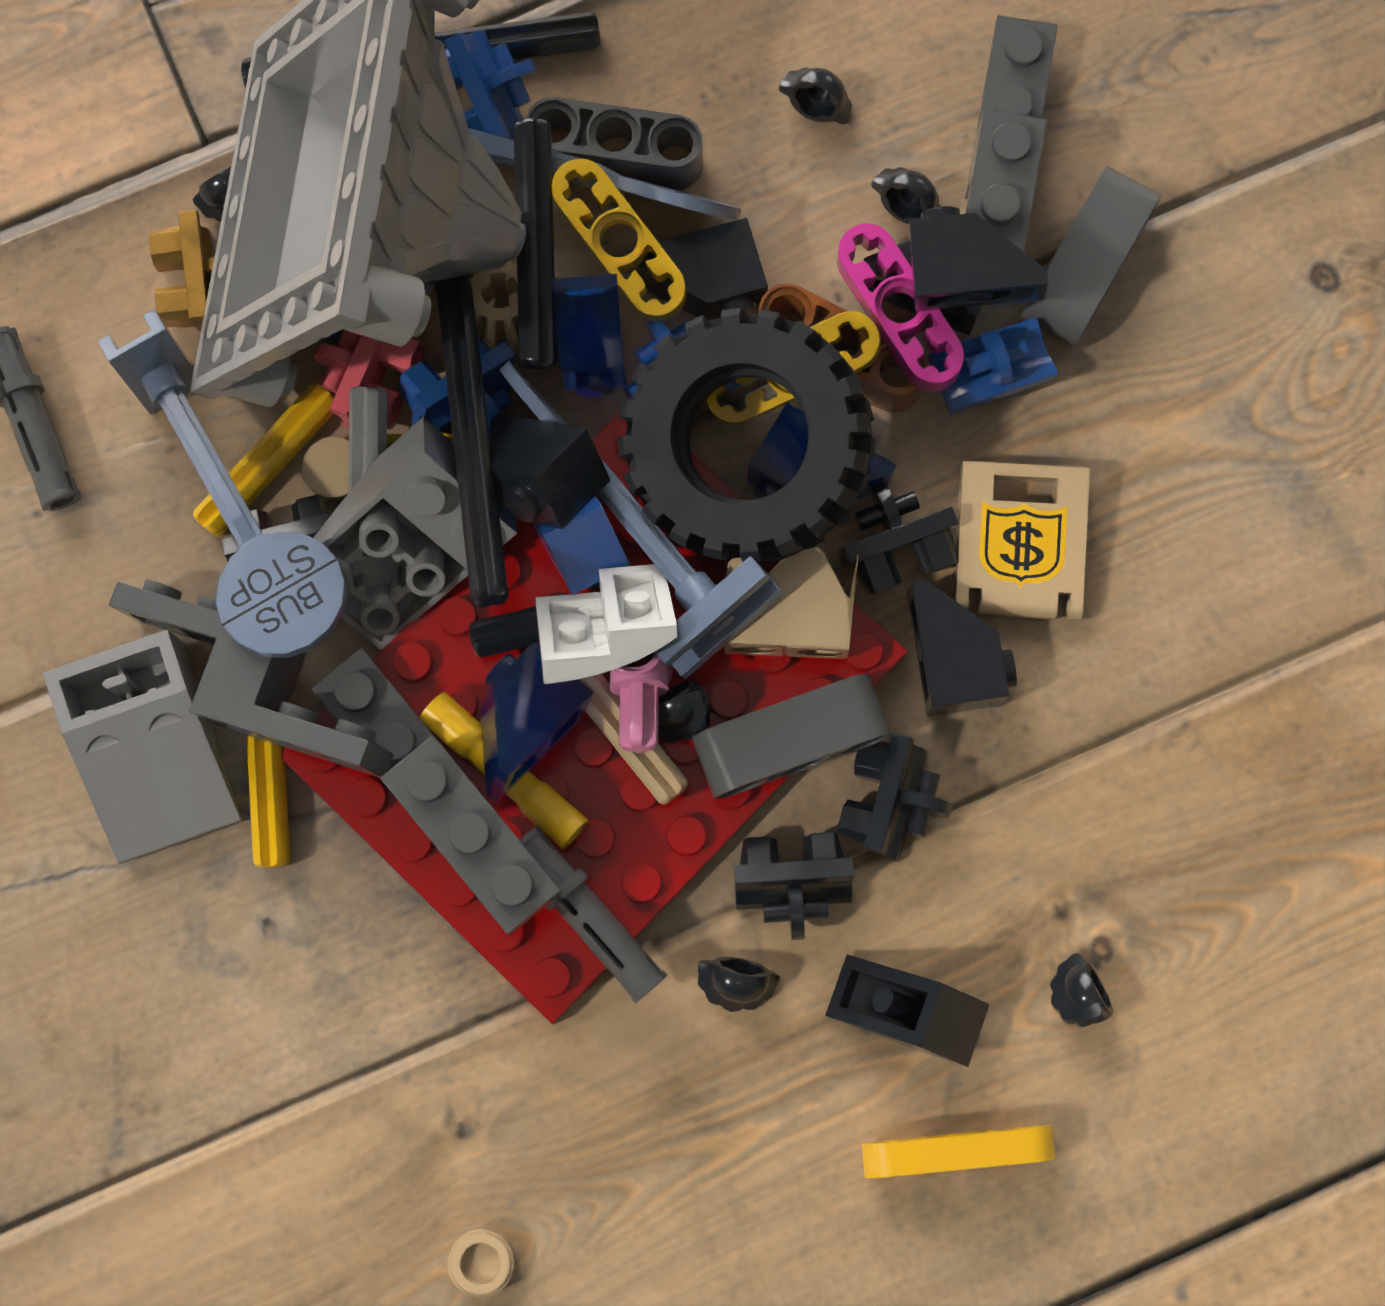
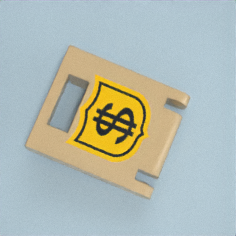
[953,461,1090,621]

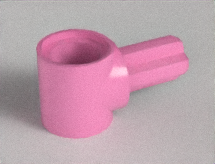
[610,652,673,753]

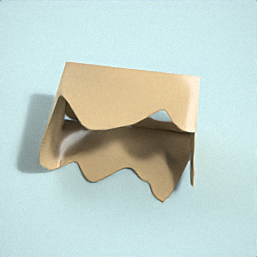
[724,547,858,659]

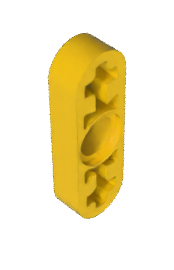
[552,159,686,321]
[706,311,881,424]
[861,1125,1056,1178]

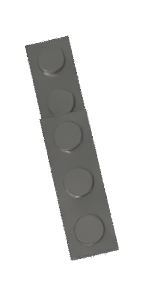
[965,15,1058,309]
[108,579,394,777]
[311,648,562,936]

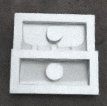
[535,564,677,684]

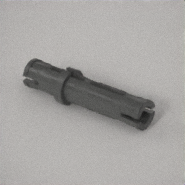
[0,326,81,511]
[520,825,667,1003]

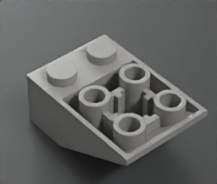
[313,417,517,650]
[43,630,243,864]

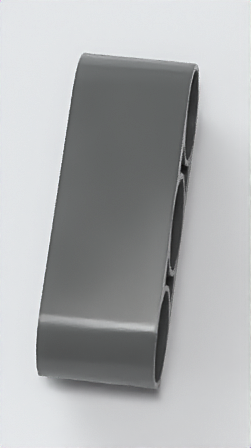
[526,97,703,190]
[1021,165,1162,347]
[692,673,892,800]

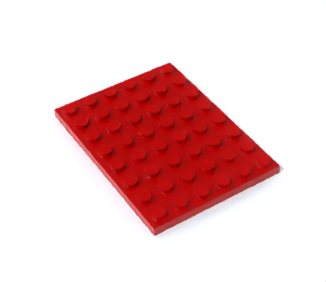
[281,399,908,1025]

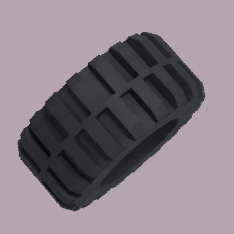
[618,308,876,562]

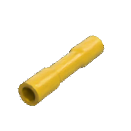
[420,692,589,850]

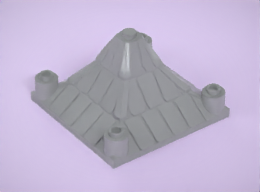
[189,0,526,407]

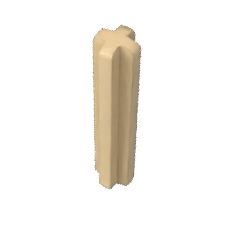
[562,674,688,805]

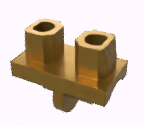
[148,210,218,333]

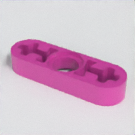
[837,223,964,392]

